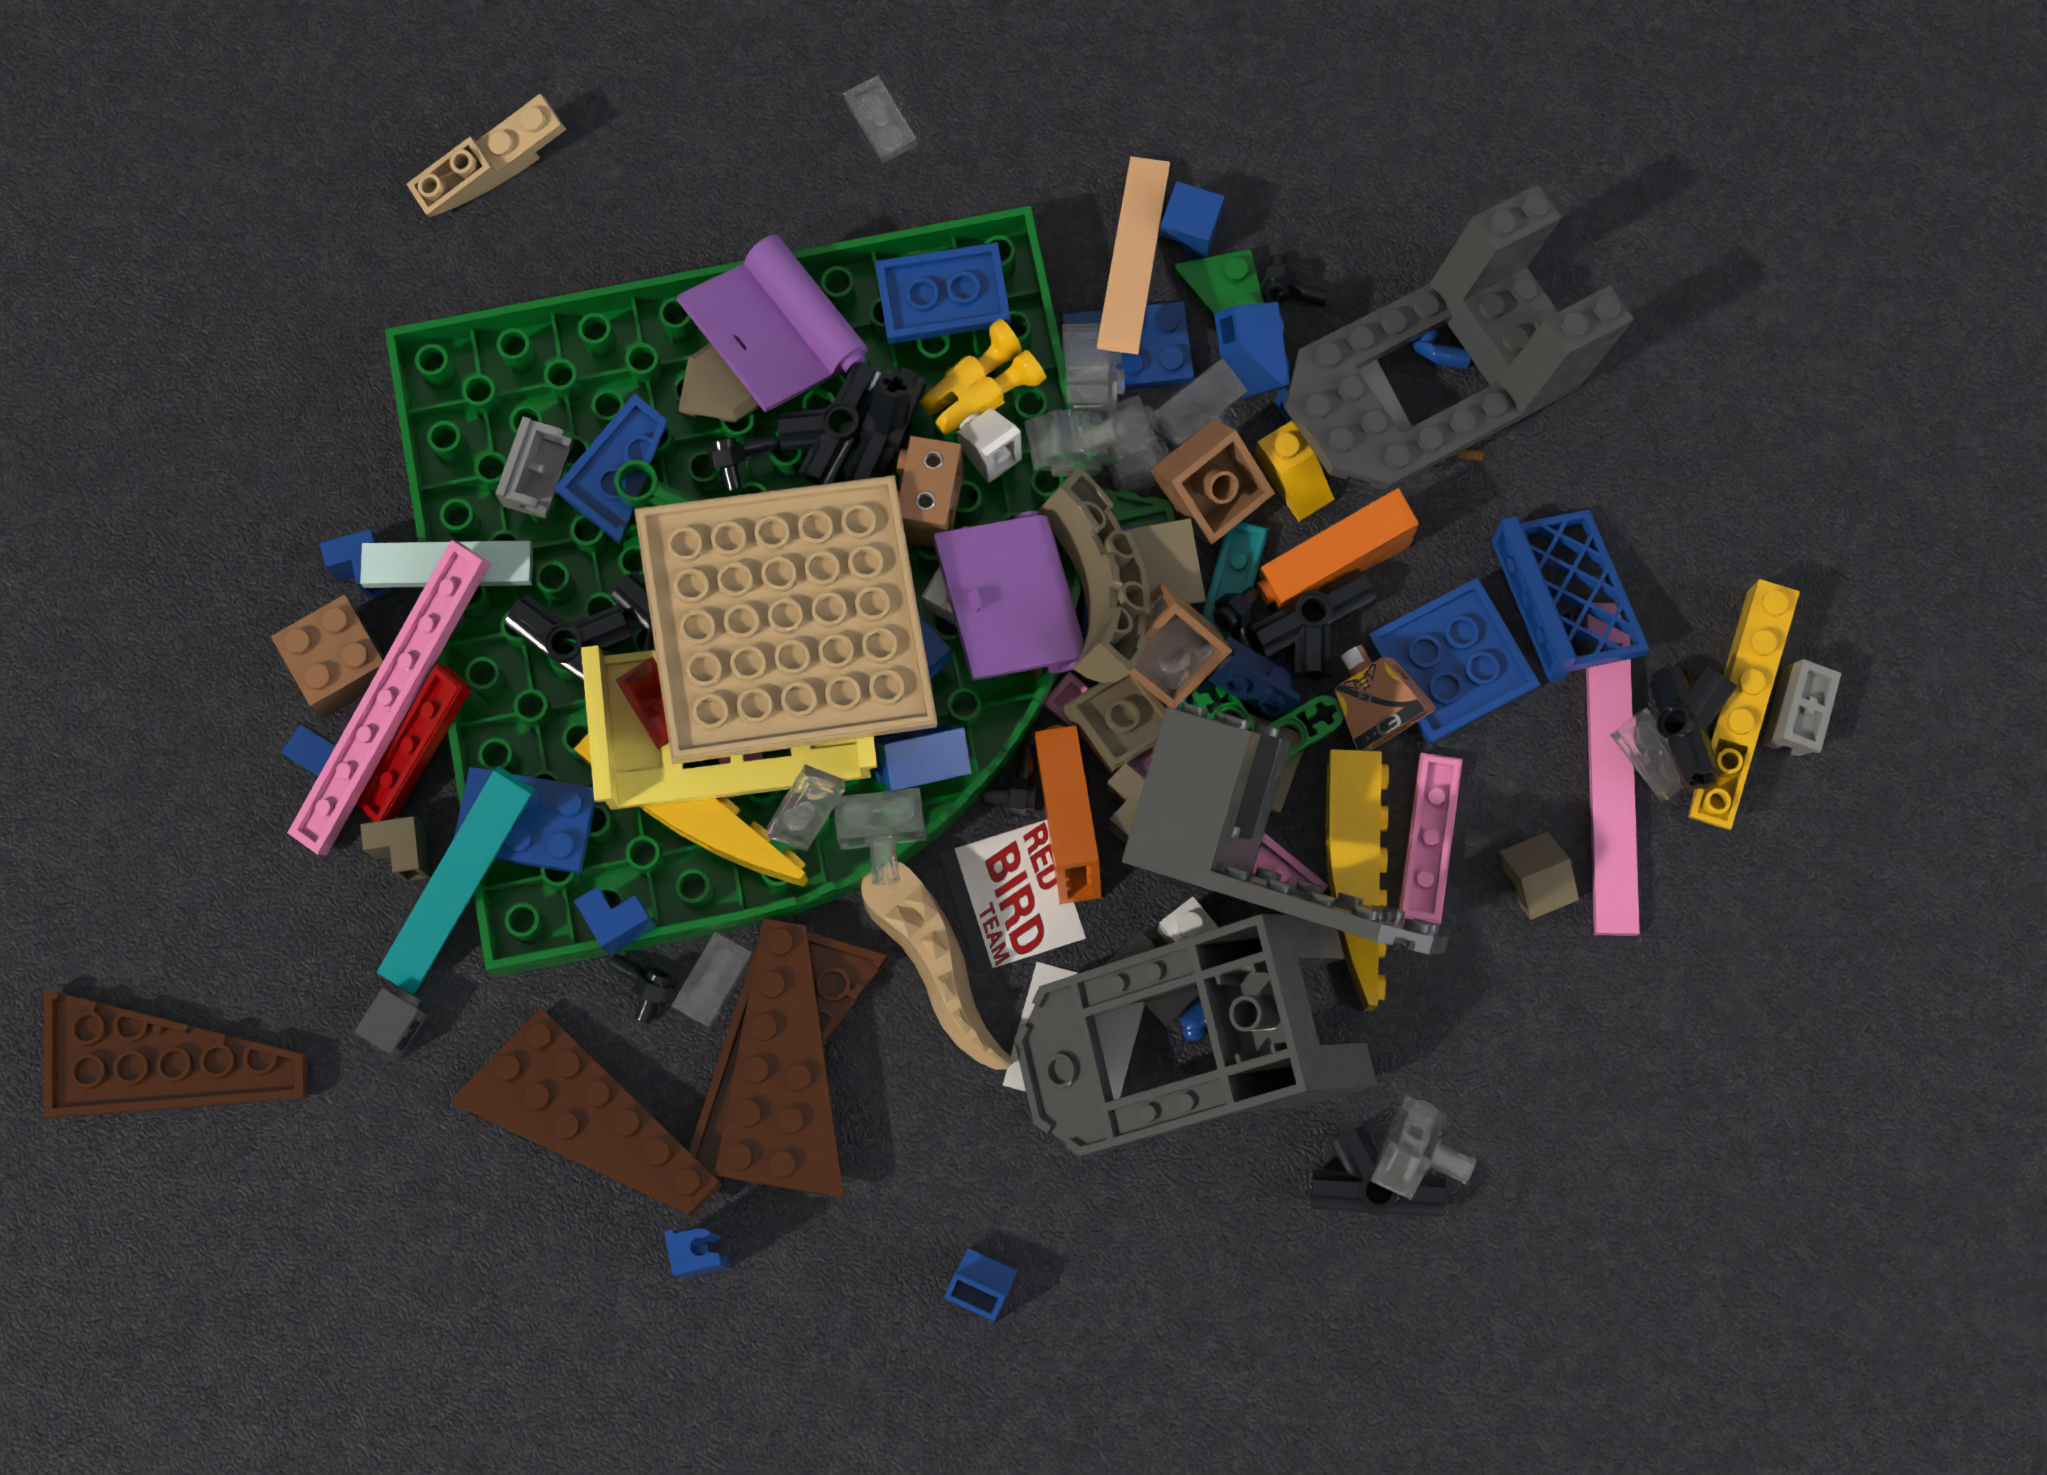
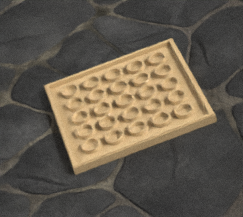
[635,475,938,765]

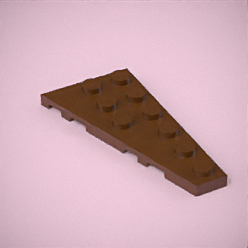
[714,918,845,1199]
[689,932,888,1180]
[44,989,308,1119]
[449,1008,722,1217]

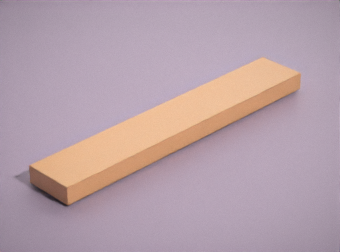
[1097,156,1170,355]

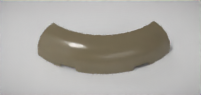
[1038,466,1151,683]

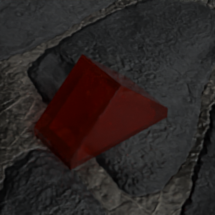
[615,657,669,749]

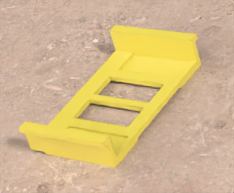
[581,645,877,810]

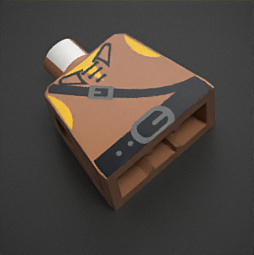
[1335,645,1437,751]

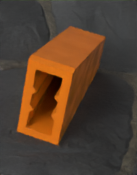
[1256,488,1419,612]
[1034,725,1102,904]

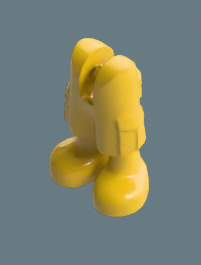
[919,318,1046,435]

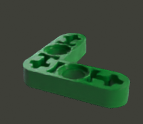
[1189,674,1344,762]

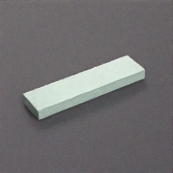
[360,541,533,588]

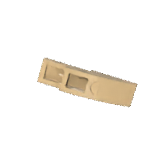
[407,94,566,217]

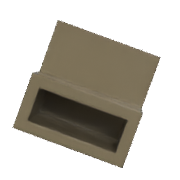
[1107,763,1145,845]
[360,816,430,882]
[1499,831,1579,920]

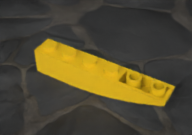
[1688,579,1800,830]
[574,734,809,887]
[1325,749,1389,1011]

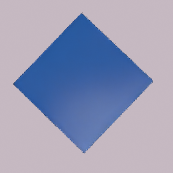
[1159,181,1225,259]
[320,529,394,599]
[574,886,657,955]
[943,1248,1018,1323]

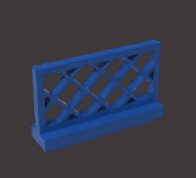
[1491,509,1650,682]

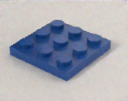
[1367,577,1541,746]

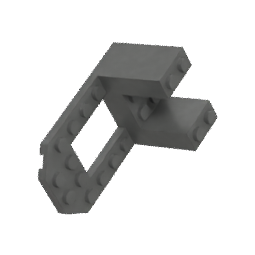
[1284,184,1634,491]
[1122,702,1449,955]
[1014,914,1378,1156]

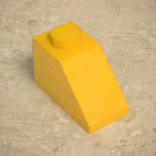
[1254,420,1335,523]

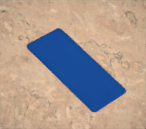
[281,725,335,777]

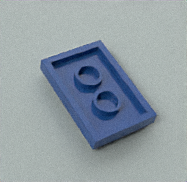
[875,242,1011,344]
[1063,301,1194,397]
[454,767,596,874]

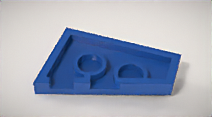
[554,394,667,544]

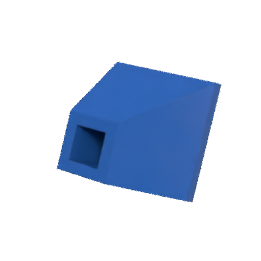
[1214,302,1290,399]

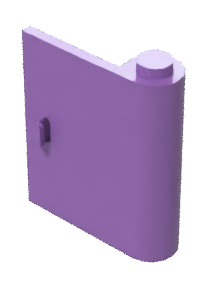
[676,234,868,412]
[932,511,1085,681]

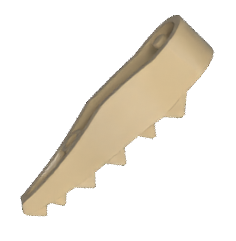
[861,861,1013,1070]

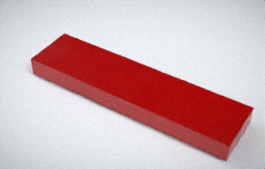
[356,664,472,822]

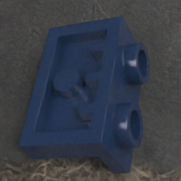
[1208,636,1301,720]

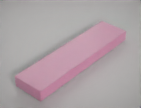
[1398,752,1463,925]

